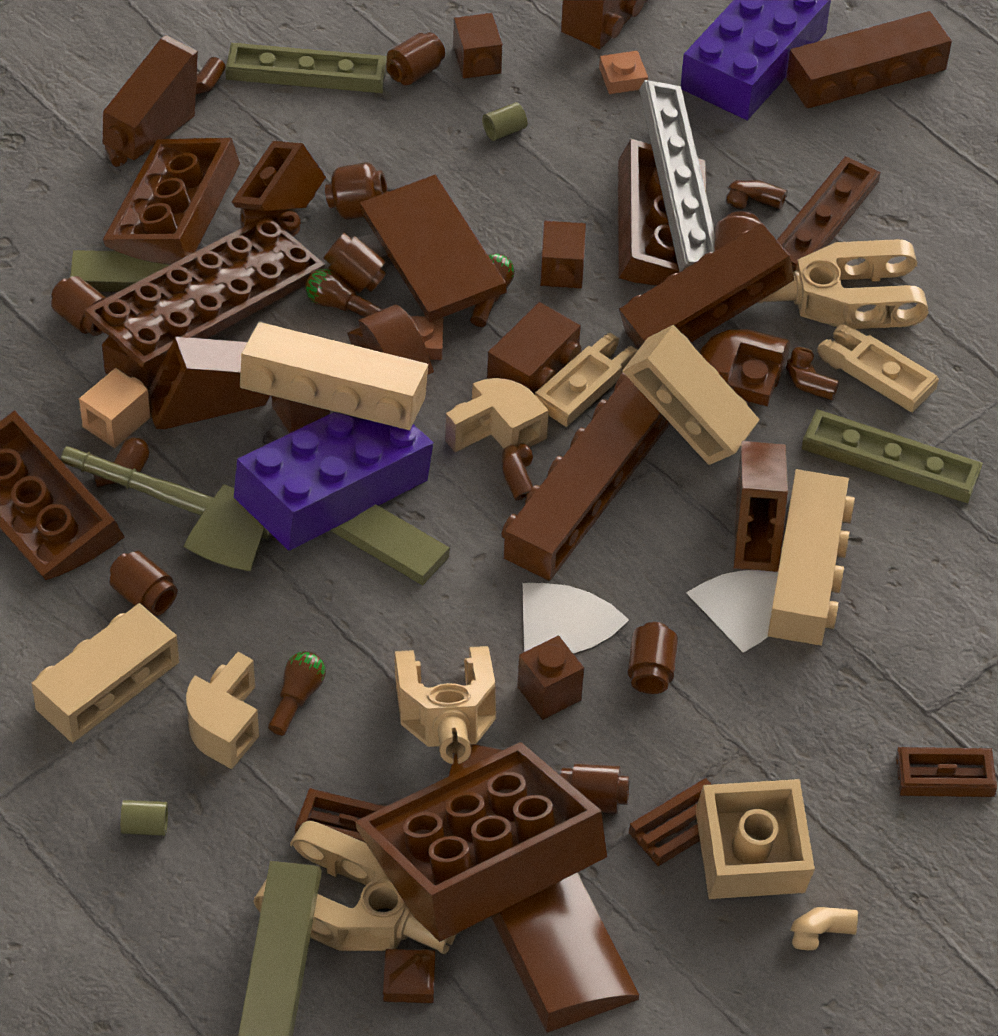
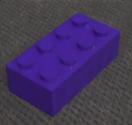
[680,0,831,121]
[234,412,434,551]

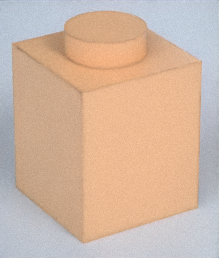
[79,368,150,448]

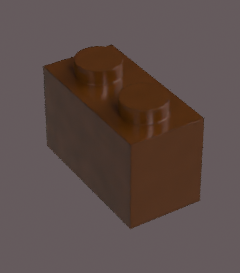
[487,302,582,395]

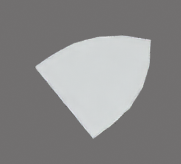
[686,570,778,653]
[522,583,629,654]

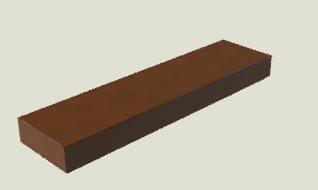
[777,156,881,272]

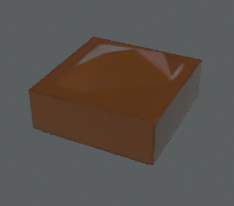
[383,949,435,1003]

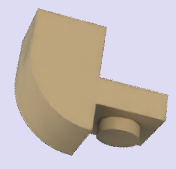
[445,378,549,452]
[186,652,259,769]

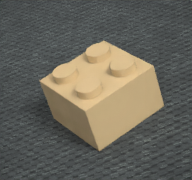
[696,779,815,899]

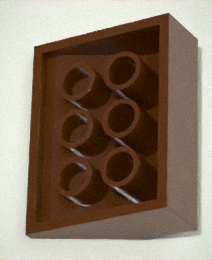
[355,742,607,942]

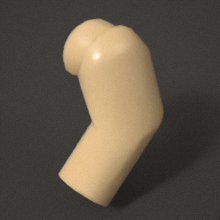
[790,907,858,950]

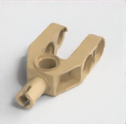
[758,239,928,329]
[395,646,496,764]
[253,821,456,954]

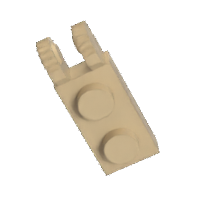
[817,324,939,413]
[535,333,638,427]

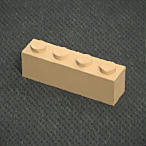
[240,322,428,430]
[767,469,855,646]

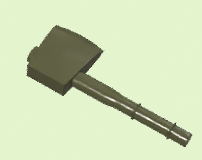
[61,446,271,571]

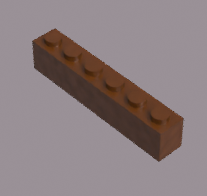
[501,373,670,581]

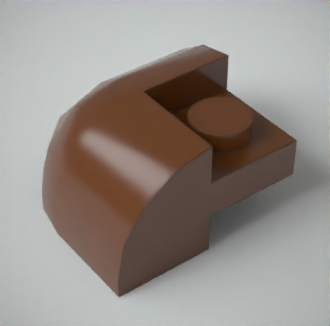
[699,329,790,407]

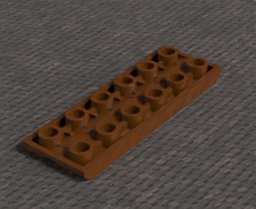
[84,215,325,370]

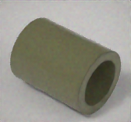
[482,102,528,141]
[120,800,168,836]

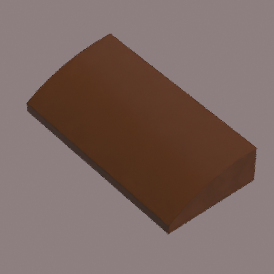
[103,138,240,265]
[618,139,706,285]
[0,410,124,580]
[491,872,639,1033]

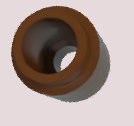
[386,32,445,85]
[323,232,387,293]
[51,276,106,336]
[109,551,178,616]
[628,622,678,694]
[561,763,629,814]

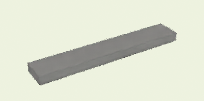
[639,80,715,272]

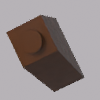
[102,35,198,160]
[148,337,271,430]
[734,441,788,572]

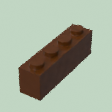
[786,11,952,109]
[619,223,794,349]

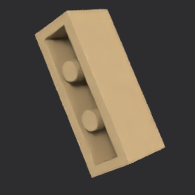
[622,325,760,465]
[31,603,179,743]

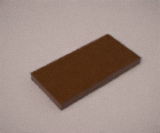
[360,174,507,322]

